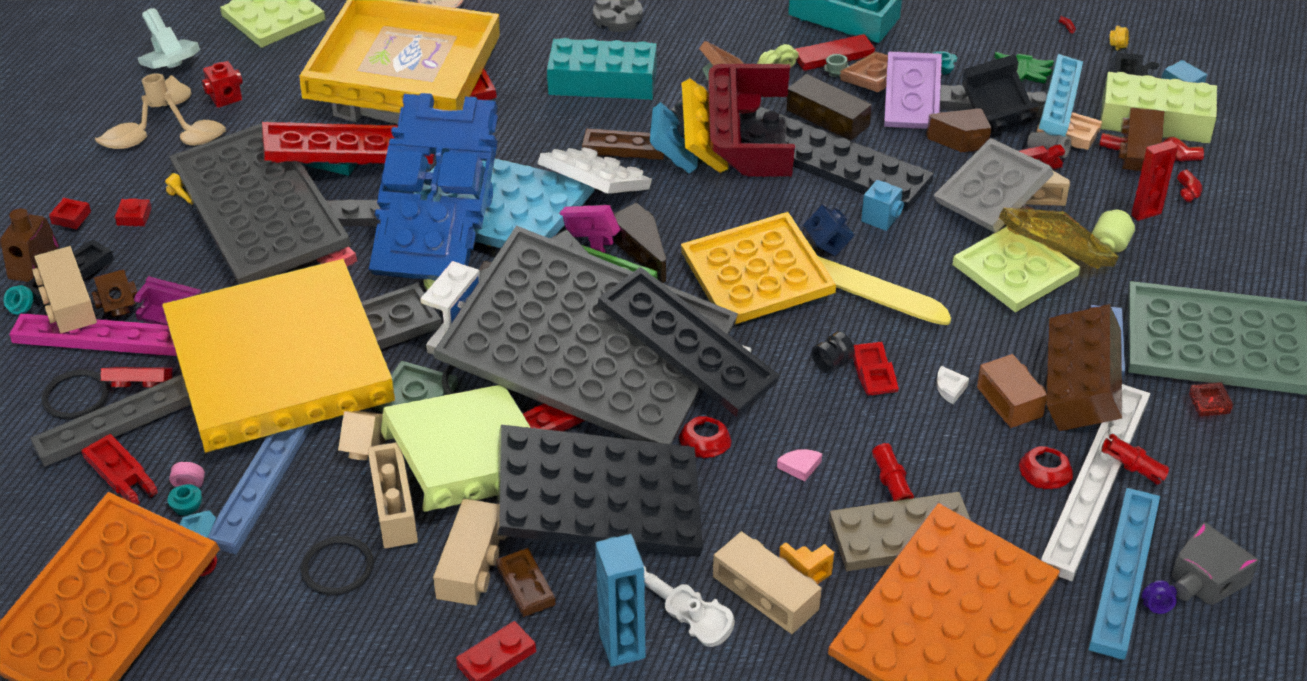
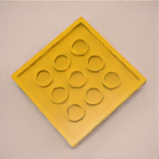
[681,212,836,324]

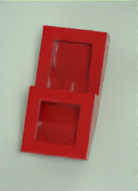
[853,342,899,396]

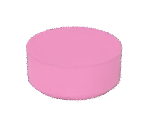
[169,462,205,488]

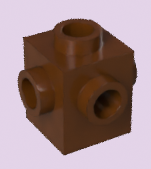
[91,269,137,318]

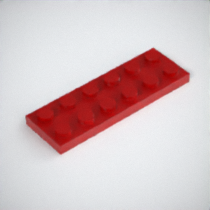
[261,122,434,165]

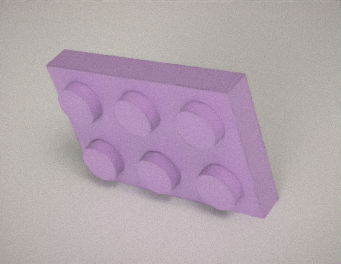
[884,52,942,129]

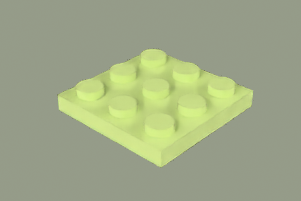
[220,0,325,48]
[952,221,1080,312]

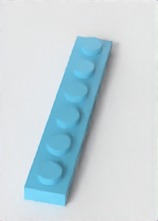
[1038,54,1083,137]

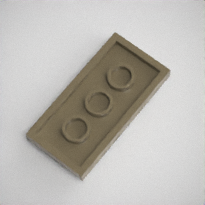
[829,492,971,571]

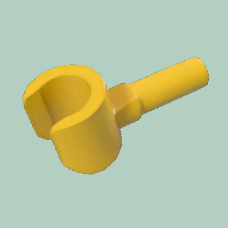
[165,173,193,205]

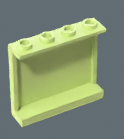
[381,385,531,512]

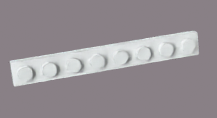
[1041,384,1150,581]

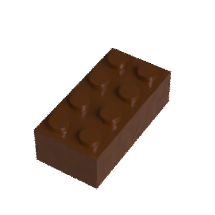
[1047,304,1122,431]

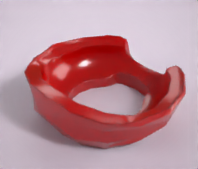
[679,416,732,458]
[1019,446,1073,489]

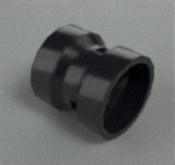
[811,331,855,373]

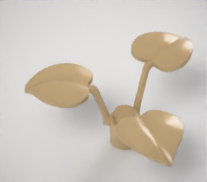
[95,74,226,149]

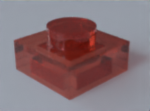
[1189,382,1233,417]

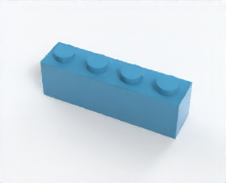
[595,534,645,667]

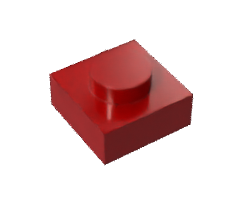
[49,198,91,229]
[115,198,152,226]

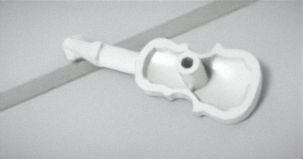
[644,566,735,647]

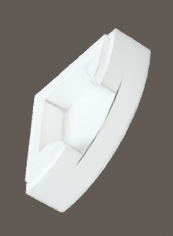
[937,366,969,404]

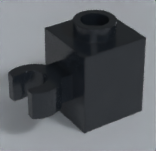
[1109,53,1159,78]

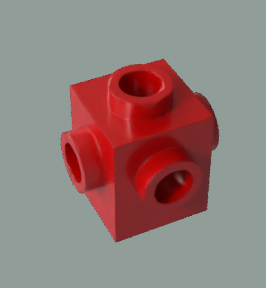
[202,61,243,108]

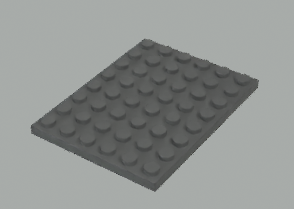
[434,225,738,444]

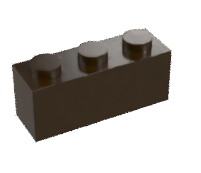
[786,74,872,141]

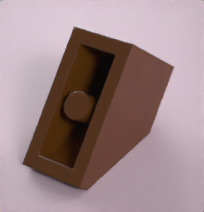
[926,108,991,152]

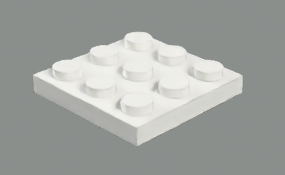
[538,148,652,194]

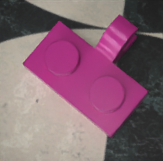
[559,205,621,253]

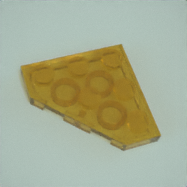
[998,207,1119,268]

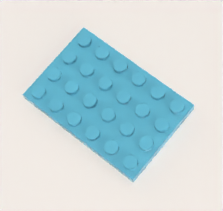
[414,159,595,248]

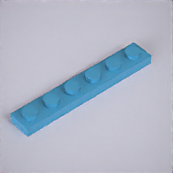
[1089,488,1160,660]

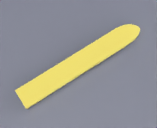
[818,256,951,325]

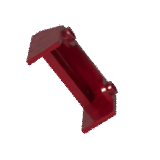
[708,64,795,177]

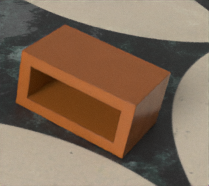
[977,354,1047,428]

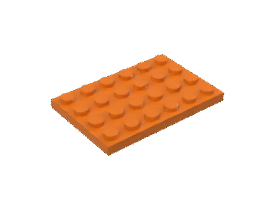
[0,492,220,681]
[828,503,1060,681]

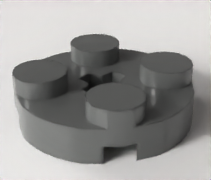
[593,0,643,32]

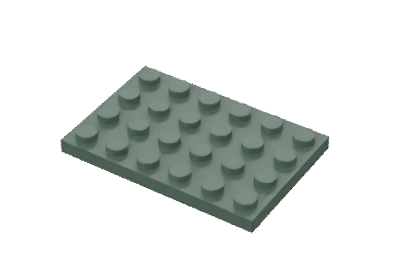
[1128,281,1307,395]

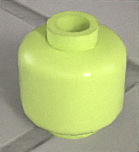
[1091,210,1135,253]

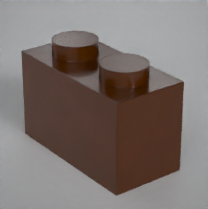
[1118,107,1165,171]

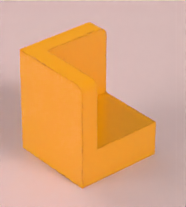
[779,543,834,584]

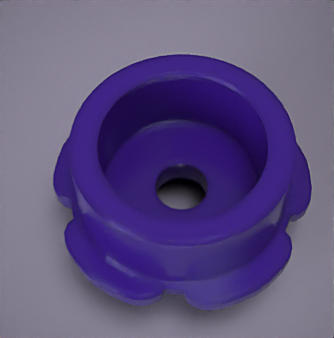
[1142,580,1177,614]

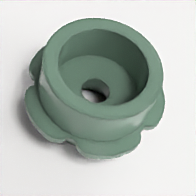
[824,54,849,77]

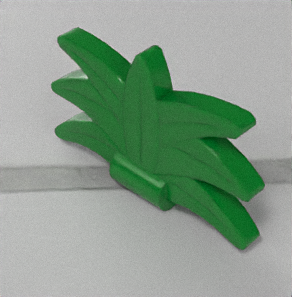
[994,52,1054,84]

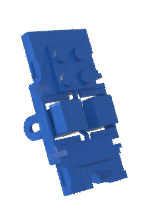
[369,93,498,281]

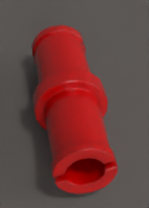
[1101,434,1169,485]
[872,443,914,501]

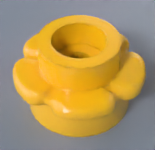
[1110,25,1129,51]

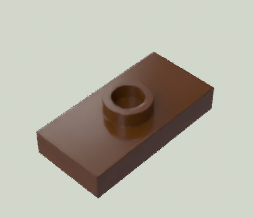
[496,548,556,617]

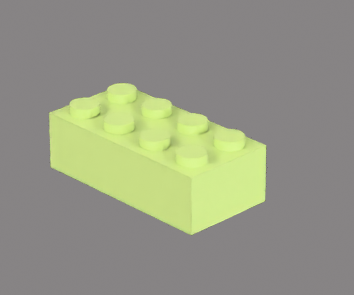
[1101,72,1217,143]

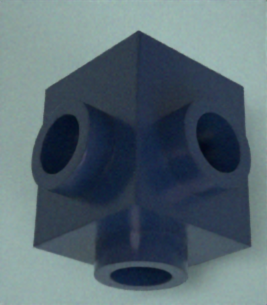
[803,205,855,256]

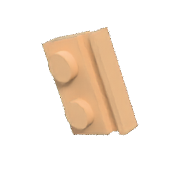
[1037,112,1102,150]

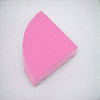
[777,450,822,481]

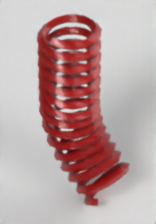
[1059,16,1076,33]

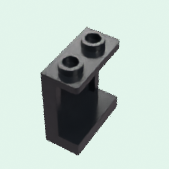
[962,54,1039,134]

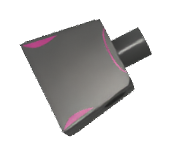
[1172,522,1259,605]

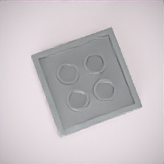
[934,138,1054,233]

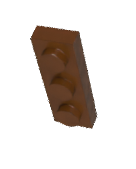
[582,128,665,160]

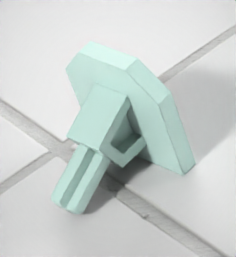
[137,8,200,69]

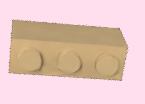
[32,246,97,334]
[367,442,418,549]
[433,498,506,606]
[713,531,821,634]

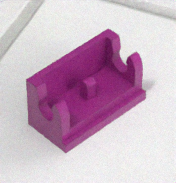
[134,276,202,325]

